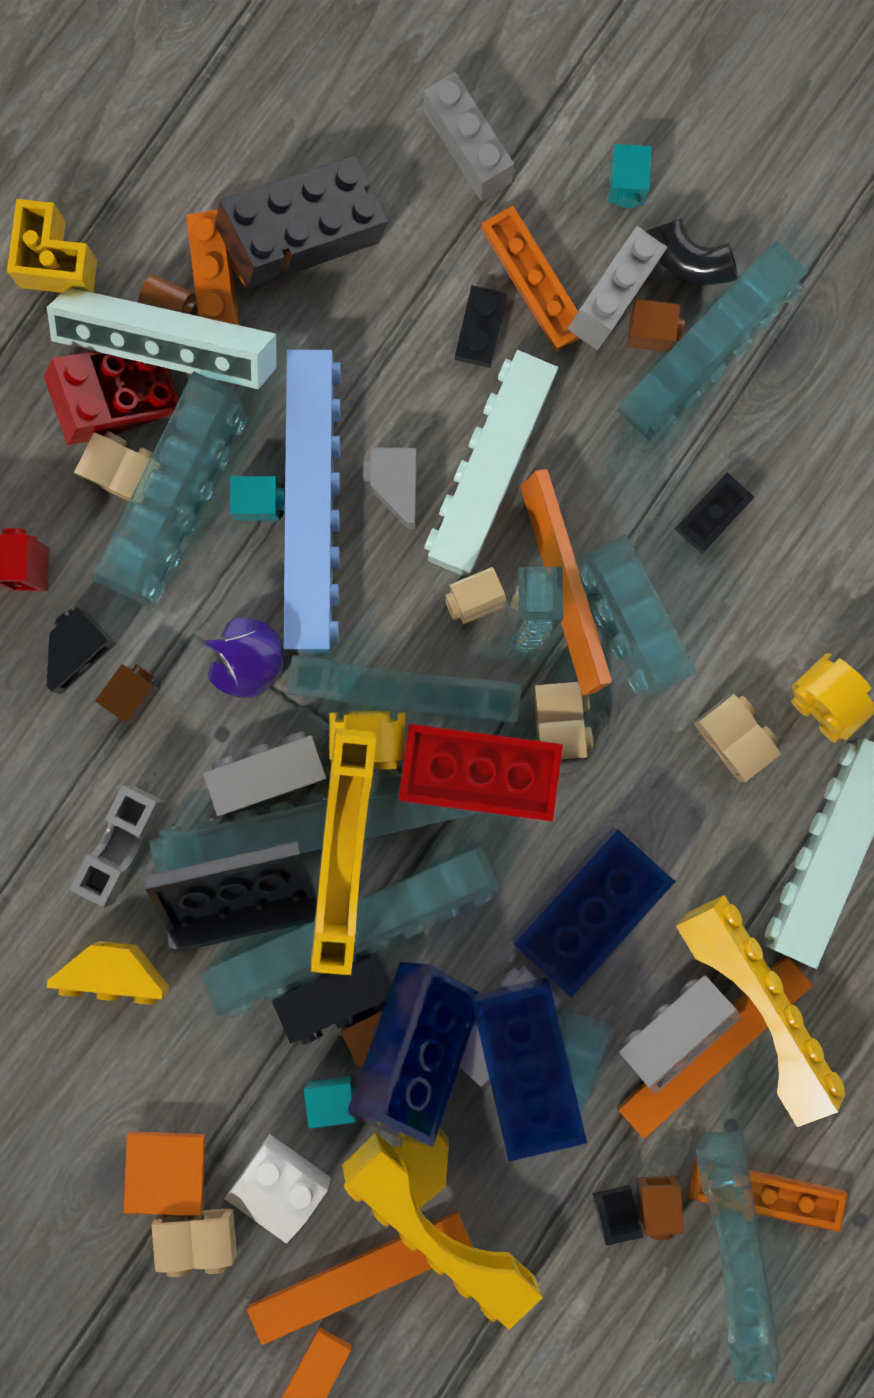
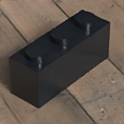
[272,949,398,1045]

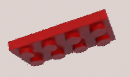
[398,724,563,822]

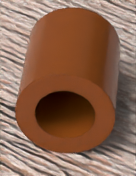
[138,274,198,316]

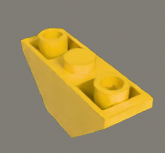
[47,941,170,1005]
[394,1095,449,1209]

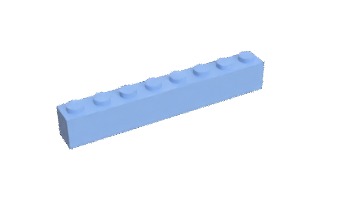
[284,350,341,653]

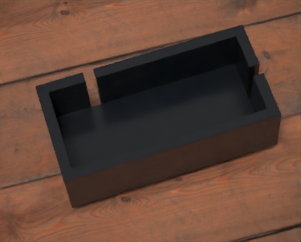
[215,156,388,289]

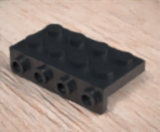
[145,842,317,953]

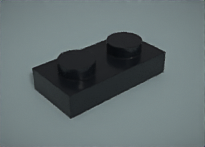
[455,285,508,368]
[675,472,755,554]

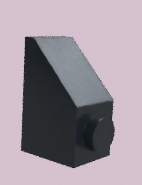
[46,607,116,694]

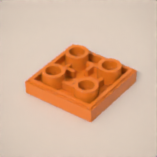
[124,1132,206,1216]

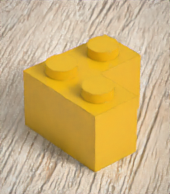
[7,199,98,293]

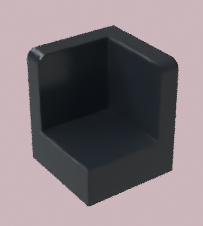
[592,1185,644,1246]

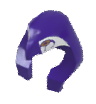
[205,618,284,698]

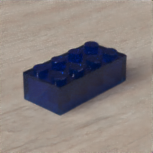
[511,828,676,998]
[346,962,483,1147]
[471,977,587,1162]

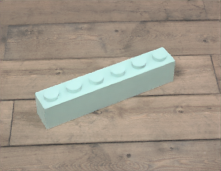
[47,287,277,389]
[424,350,558,577]
[765,738,874,969]

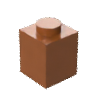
[626,299,685,353]
[636,1175,684,1240]

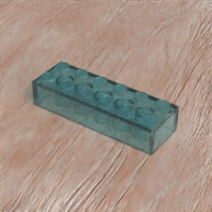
[91,371,247,609]

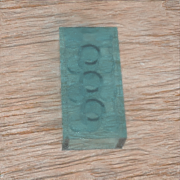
[577,534,697,699]

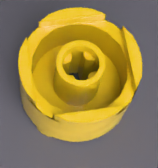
[791,653,874,743]
[329,711,406,769]

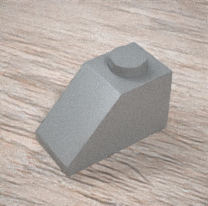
[363,447,417,530]

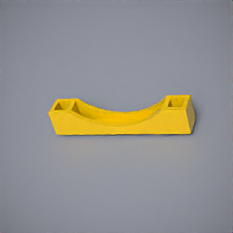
[311,728,377,975]
[676,895,845,1127]
[342,1132,543,1330]

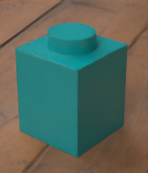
[608,144,652,208]
[230,476,285,521]
[304,1075,363,1129]

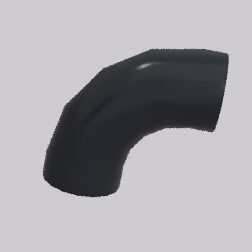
[646,218,739,286]

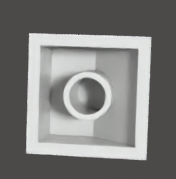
[224,1133,331,1244]

